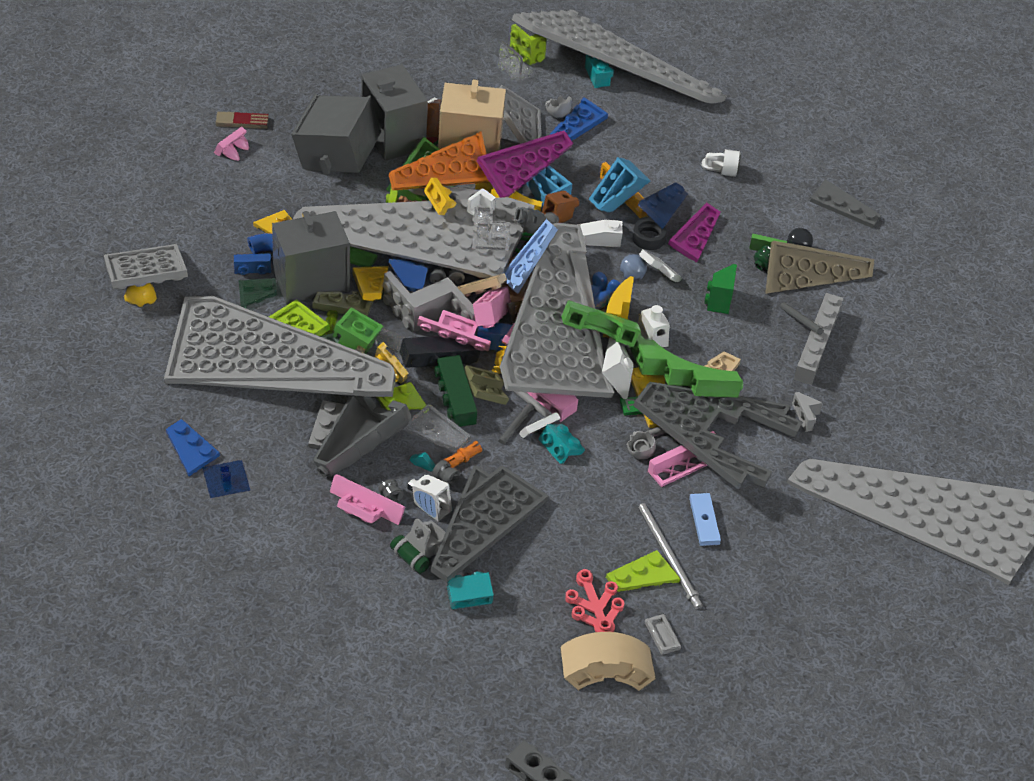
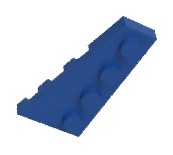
[550,97,608,141]

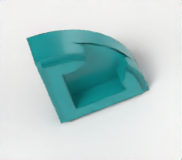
[409,452,436,471]

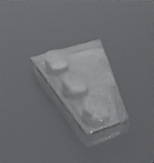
[402,404,471,451]

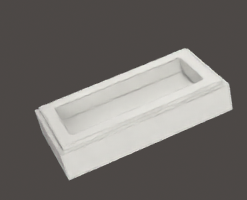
[519,412,561,438]

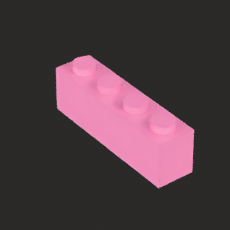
[473,287,511,328]
[527,392,578,422]

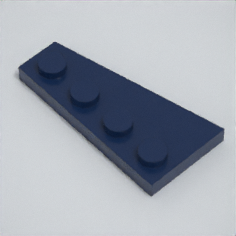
[638,182,688,229]

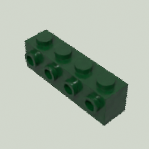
[434,355,478,428]

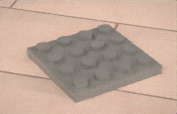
[104,244,188,289]

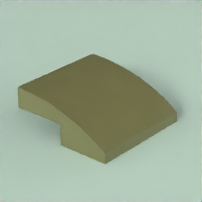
[465,365,509,405]

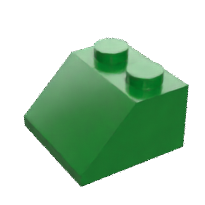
[704,264,737,314]

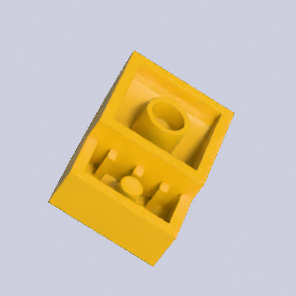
[603,276,634,338]

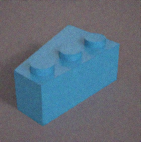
[589,157,651,212]
[526,165,572,209]

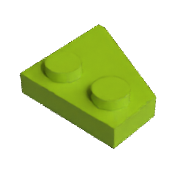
[376,382,428,411]

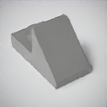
[792,392,823,432]

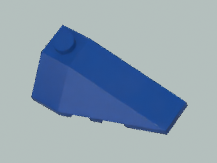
[389,259,428,292]

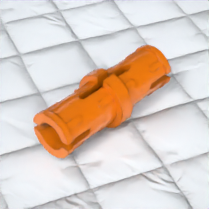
[444,441,482,468]

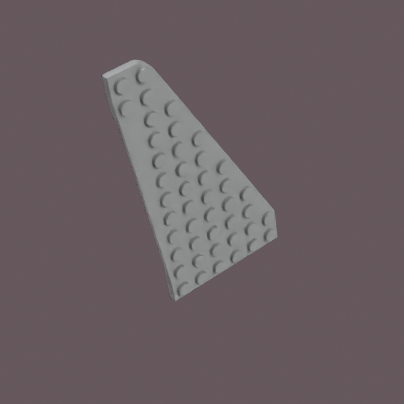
[512,10,727,103]
[293,197,535,279]
[500,223,614,398]
[164,296,395,397]
[787,459,1034,585]

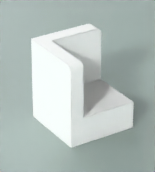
[467,188,496,220]

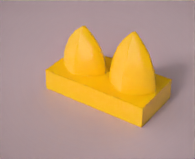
[424,177,456,215]

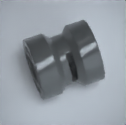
[432,460,460,487]

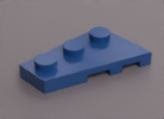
[166,419,220,476]

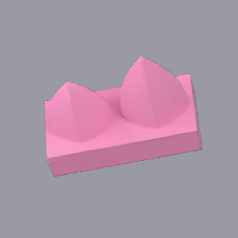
[214,127,249,161]

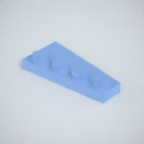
[504,219,558,293]

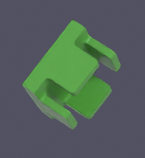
[333,307,383,354]

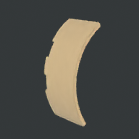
[561,632,655,691]

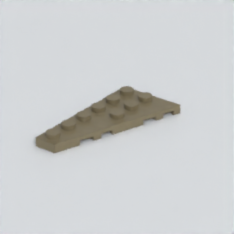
[765,241,875,294]

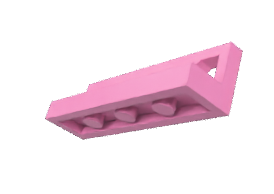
[648,431,716,487]

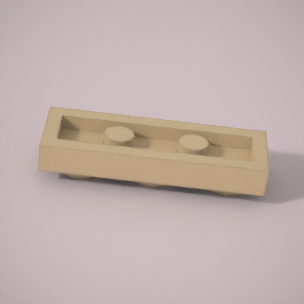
[457,273,507,297]

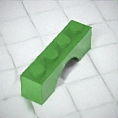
[561,300,641,347]

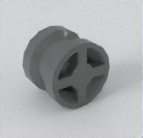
[379,479,404,502]

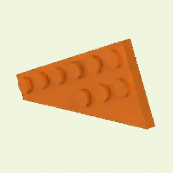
[389,131,490,191]

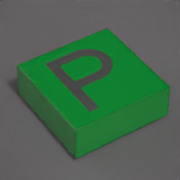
[620,396,643,416]

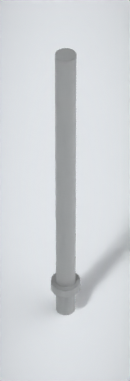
[638,503,703,609]

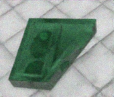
[239,278,277,308]

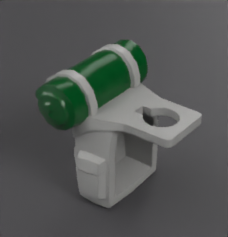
[390,519,446,574]

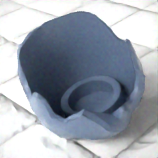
[620,254,647,280]

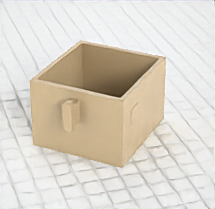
[438,80,506,154]

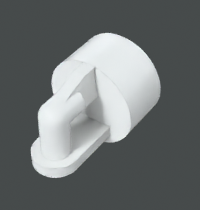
[701,149,741,177]

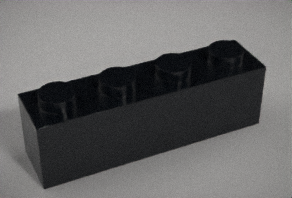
[399,336,480,368]

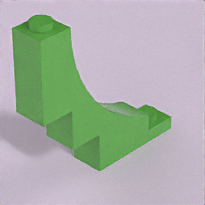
[629,332,743,398]

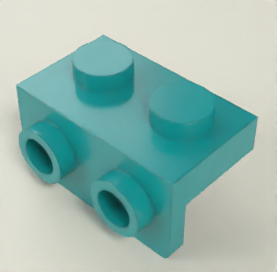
[538,424,585,464]

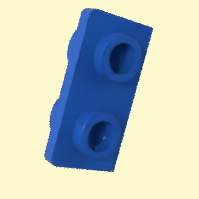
[234,254,271,275]

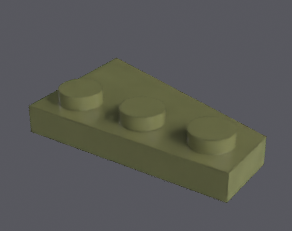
[313,291,373,317]

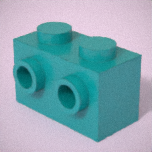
[585,54,613,88]
[447,572,494,609]

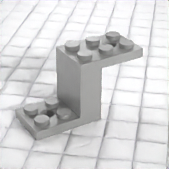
[382,271,478,336]

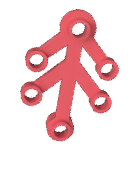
[565,569,624,632]

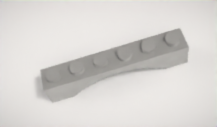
[794,293,843,385]

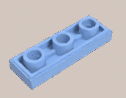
[689,493,721,546]

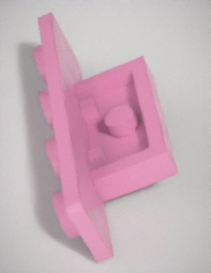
[417,310,491,351]
[330,474,405,525]

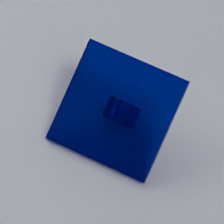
[202,460,250,498]

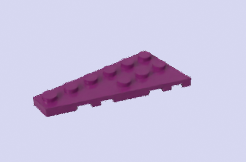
[477,130,573,198]

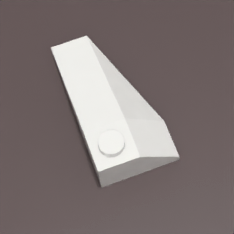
[577,220,622,247]
[602,337,633,399]

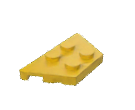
[374,342,409,384]

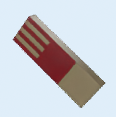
[216,111,269,129]

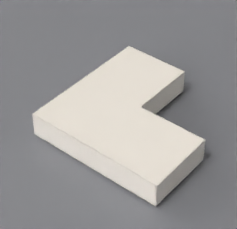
[639,250,682,282]

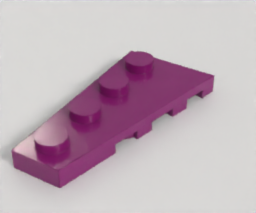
[668,202,721,262]

